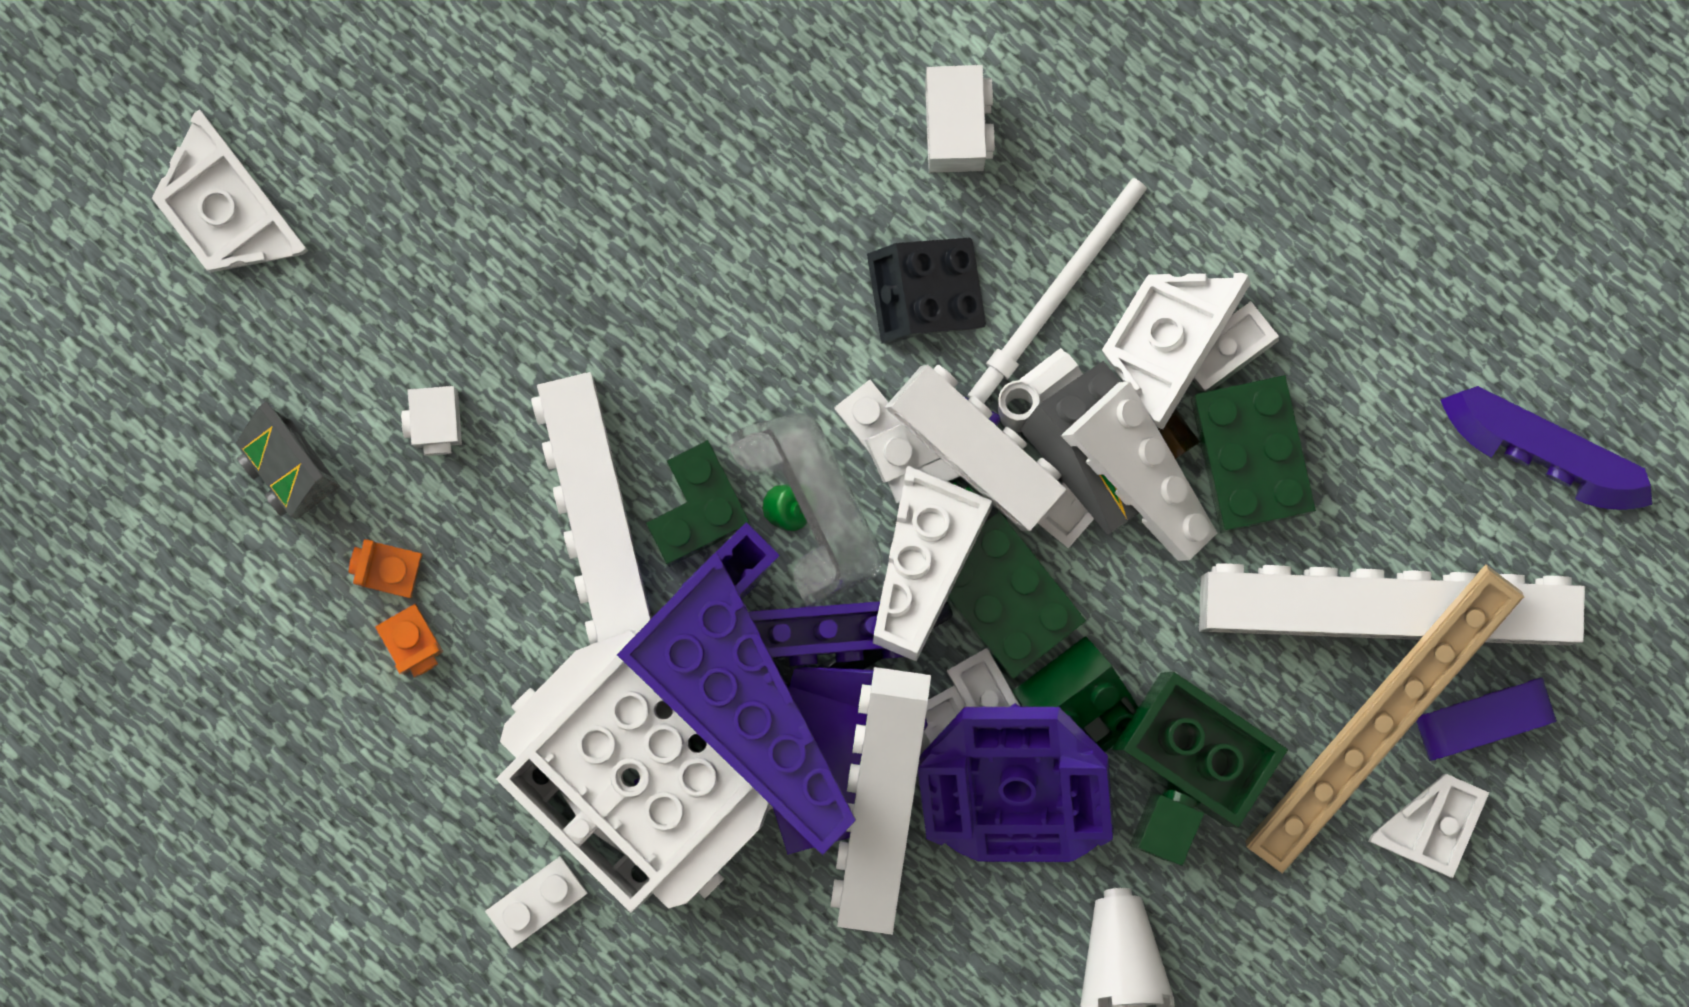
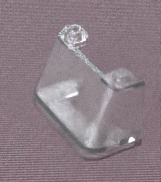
[724,413,883,607]

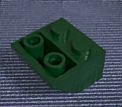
[1012,636,1139,752]

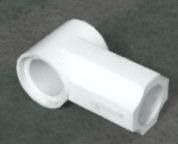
[998,348,1083,432]

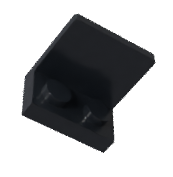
[867,238,986,344]

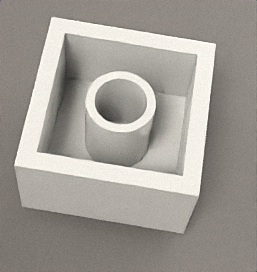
[925,65,995,173]

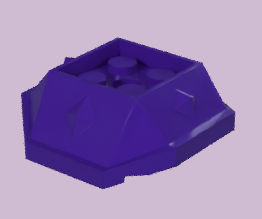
[918,703,1114,862]

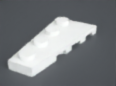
[873,466,992,661]

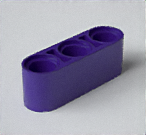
[1416,677,1557,761]

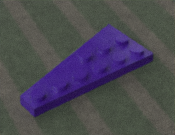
[617,552,856,855]

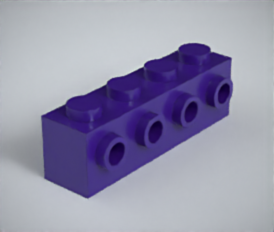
[749,601,904,666]

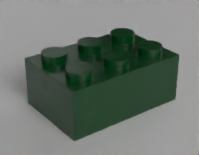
[1191,375,1316,534]
[947,511,1086,680]
[1111,672,1288,828]

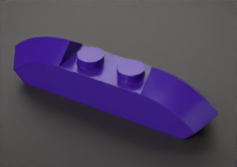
[1440,386,1652,510]

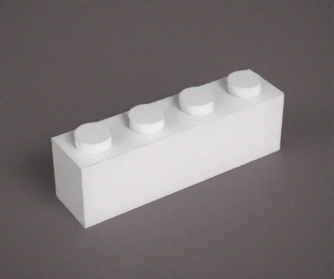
[884,365,1066,531]

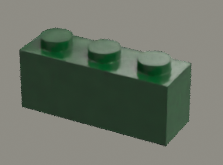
[1129,789,1204,866]

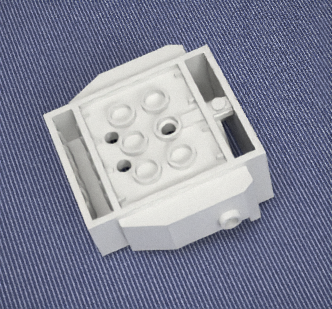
[496,630,770,913]

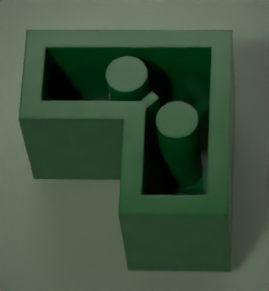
[646,440,751,567]

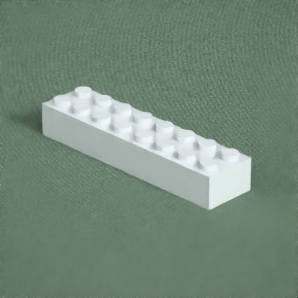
[1199,564,1585,646]

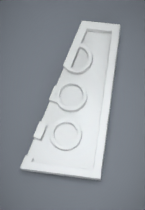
[1061,381,1217,561]

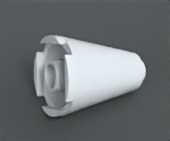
[1080,888,1175,1007]

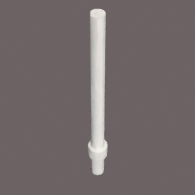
[967,178,1147,403]

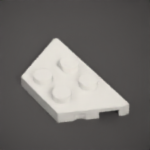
[152,109,308,273]
[1102,273,1251,429]

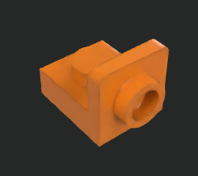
[348,539,422,599]
[375,604,443,678]

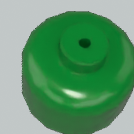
[762,484,813,532]

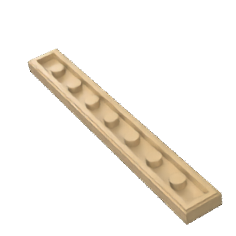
[1245,564,1524,874]

